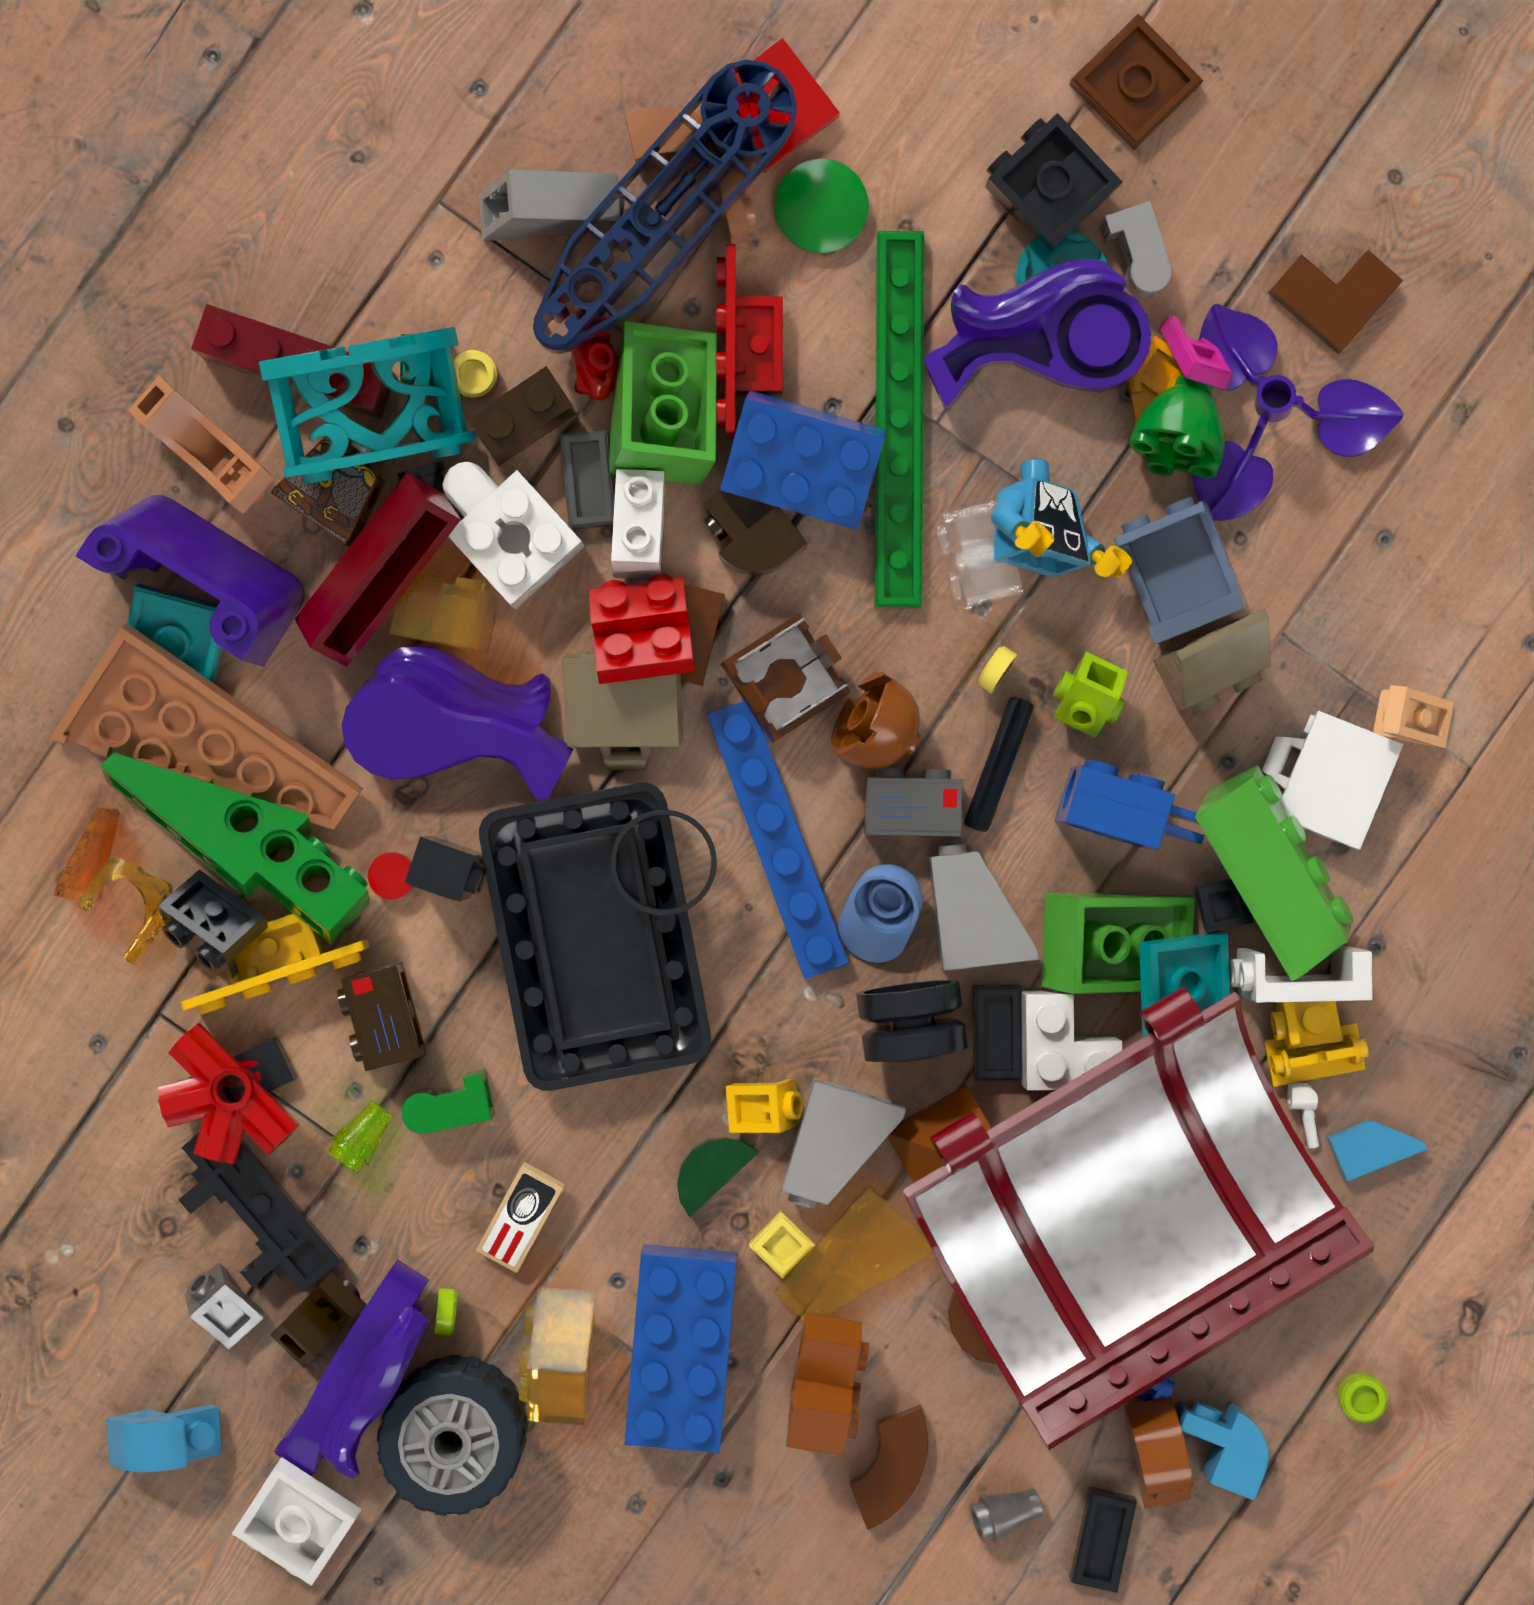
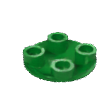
[775,159,869,255]

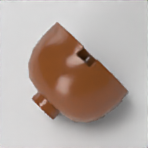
[831,672,920,769]

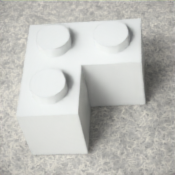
[1021,990,1122,1090]

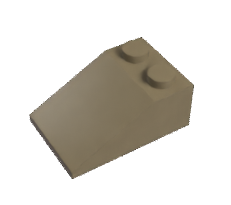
[1153,608,1271,714]

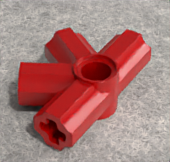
[158,1023,300,1164]

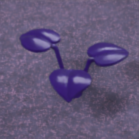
[1193,304,1404,521]

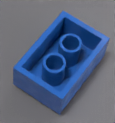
[720,390,886,530]

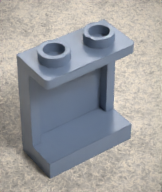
[1113,497,1248,644]

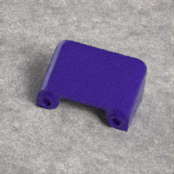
[76,495,305,667]

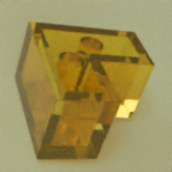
[390,572,499,655]
[519,1287,595,1425]

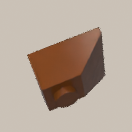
[888,1085,991,1183]

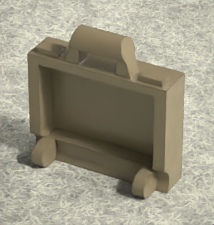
[562,652,684,770]

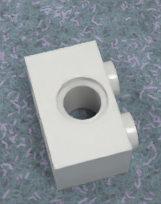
[611,469,665,579]

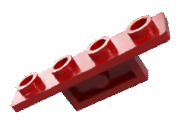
[716,244,783,440]

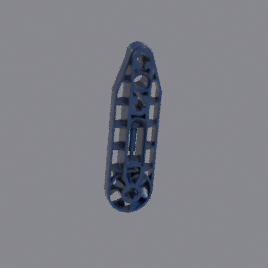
[533,59,797,354]

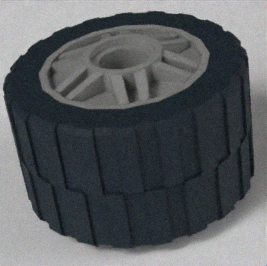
[377,1355,528,1516]

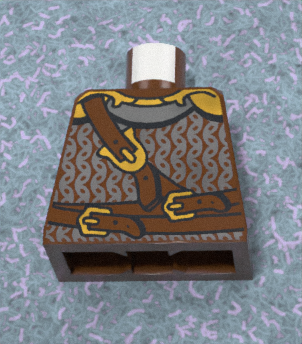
[271,438,385,547]

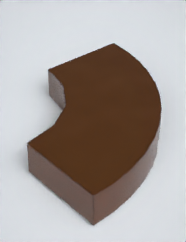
[850,1404,928,1530]

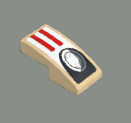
[476,1162,565,1273]

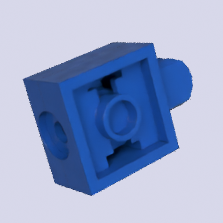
[1054,760,1205,850]

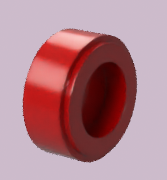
[368,852,414,899]

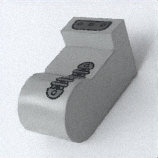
[1099,201,1172,299]

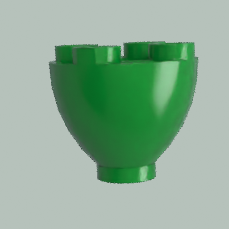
[1129,375,1225,479]

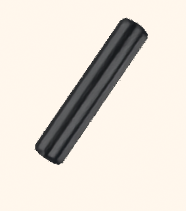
[964,697,1034,832]

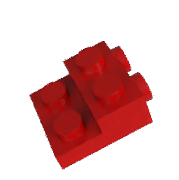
[589,574,695,684]

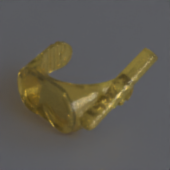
[78,858,173,964]

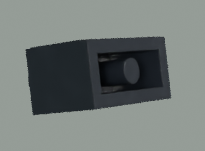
[404,836,486,902]

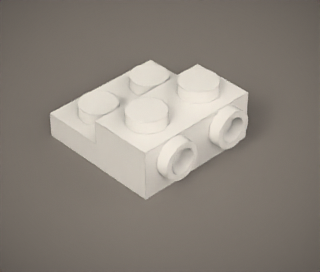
[232,1457,362,1586]

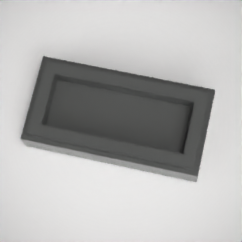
[560,430,614,530]

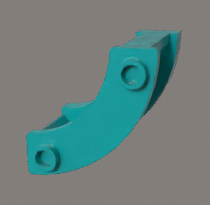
[259,327,476,484]

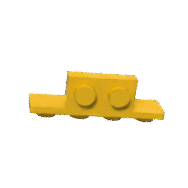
[180,914,371,1015]

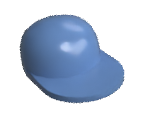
[838,864,924,963]

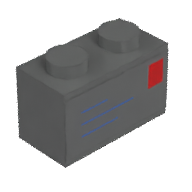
[864,768,963,837]

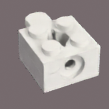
[443,462,585,609]

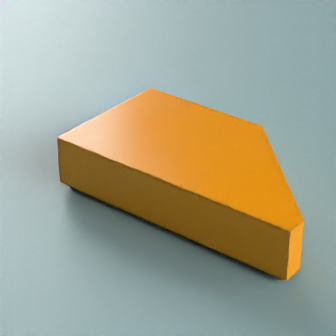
[1127,336,1184,424]

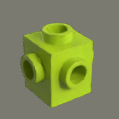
[1053,651,1128,738]

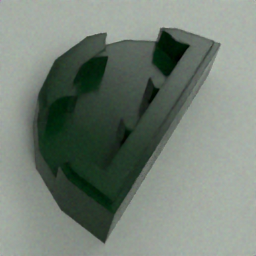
[677,1137,759,1217]

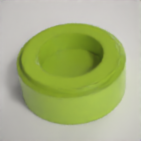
[434,1288,457,1337]
[1337,1372,1388,1423]

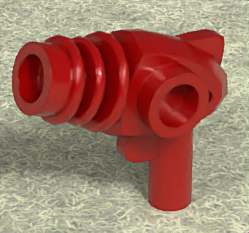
[571,310,619,401]

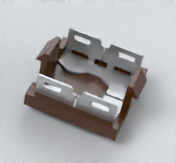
[721,613,851,743]

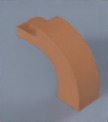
[625,106,757,245]
[128,376,275,514]

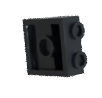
[985,113,1122,251]

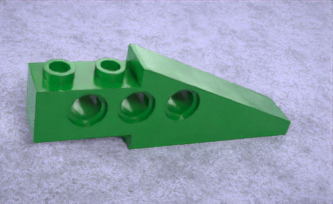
[101,753,370,945]

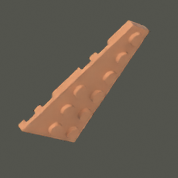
[49,623,364,830]

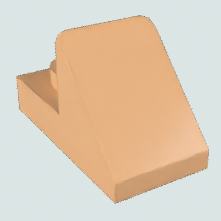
[1373,685,1454,748]

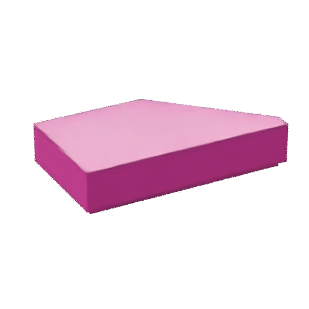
[1160,315,1233,390]

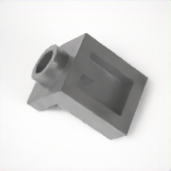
[185,1263,264,1349]

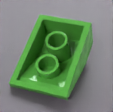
[609,321,717,486]
[1042,892,1195,994]

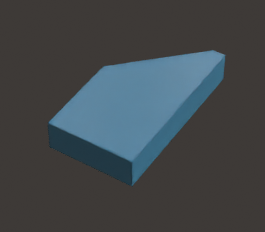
[1326,1119,1427,1182]

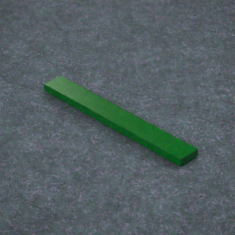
[874,231,924,609]

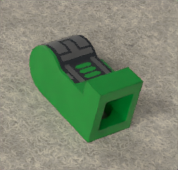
[401,1069,496,1134]

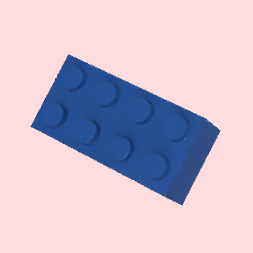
[624,1244,737,1453]

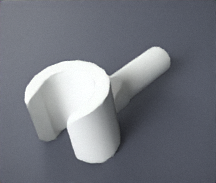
[1286,1082,1319,1148]

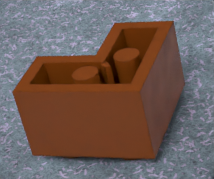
[786,1313,869,1457]

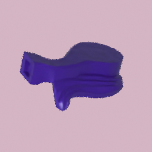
[923,259,1151,411]
[341,645,574,802]
[274,1259,430,1479]

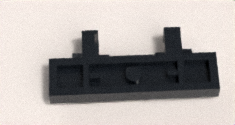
[179,1133,343,1292]

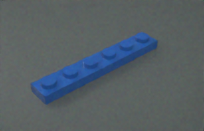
[707,701,849,980]

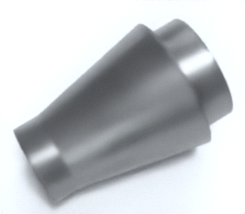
[970,1488,1043,1543]

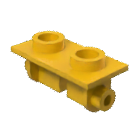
[1264,1023,1369,1087]

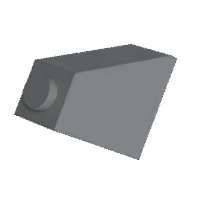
[478,169,624,241]
[928,843,1039,971]
[781,1077,906,1208]

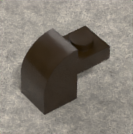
[703,492,808,575]
[270,1271,366,1368]

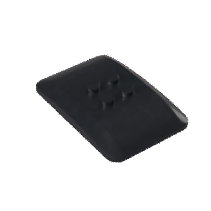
[479,783,711,1091]

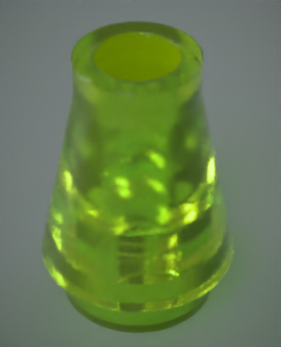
[327,1100,394,1173]

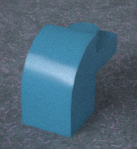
[1176,1401,1268,1501]
[106,1404,222,1472]

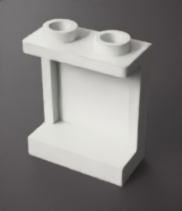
[1230,946,1373,1003]

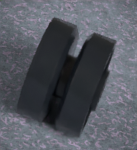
[856,980,968,1062]

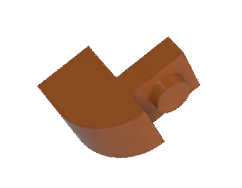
[1125,1396,1193,1508]

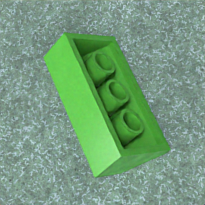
[1195,765,1354,981]

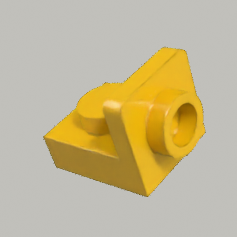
[1271,1001,1343,1051]
[726,1079,803,1133]

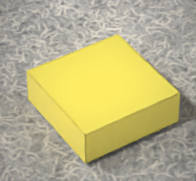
[749,1210,815,1279]

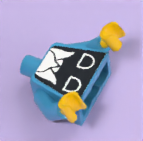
[991,459,1132,578]

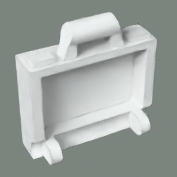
[1262,711,1404,851]

